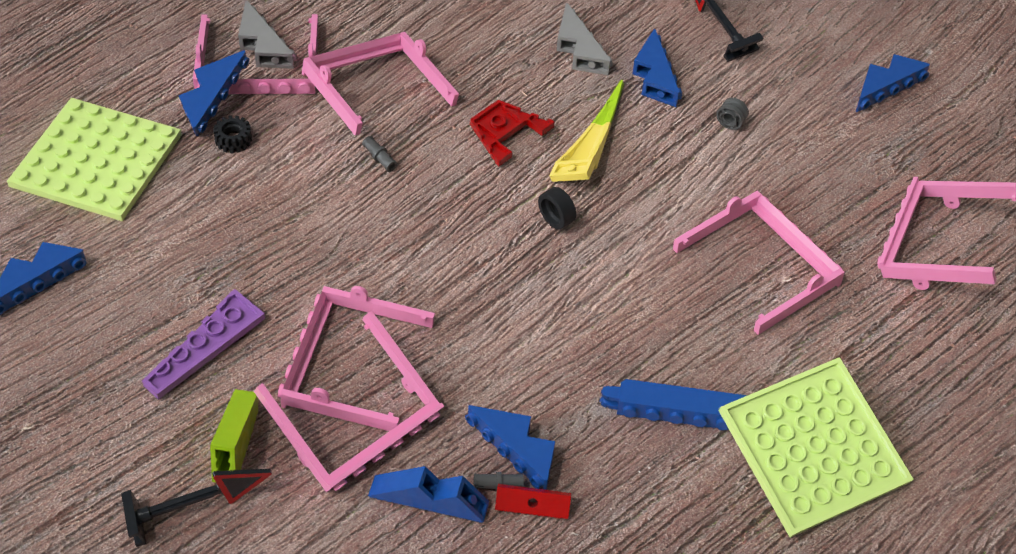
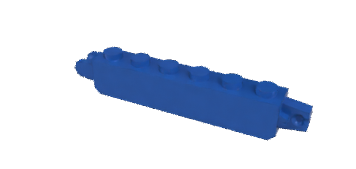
[599,379,748,430]

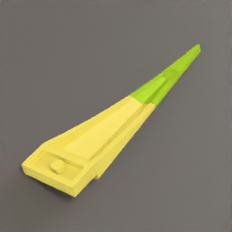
[550,80,624,182]

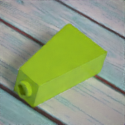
[210,389,259,482]

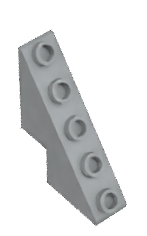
[238,1,296,69]
[557,3,613,75]

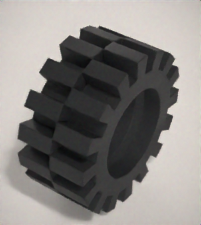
[213,115,252,153]

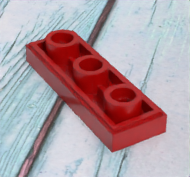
[495,484,571,519]

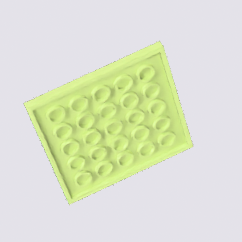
[7,98,182,221]
[718,357,914,538]

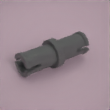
[362,136,397,172]
[473,472,524,491]

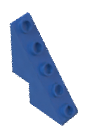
[632,29,682,107]
[178,50,250,136]
[855,54,930,112]
[0,242,87,315]
[465,405,555,490]
[368,466,489,523]

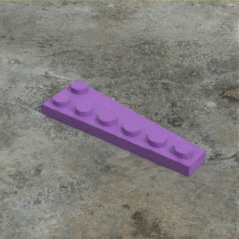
[142,289,265,400]

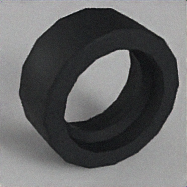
[538,187,577,230]

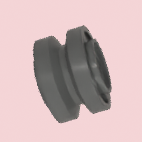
[716,98,749,130]

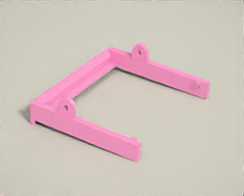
[193,14,318,94]
[302,32,459,136]
[878,177,1016,290]
[673,191,845,335]
[278,286,435,431]
[254,311,444,492]

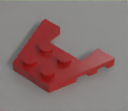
[470,100,555,166]

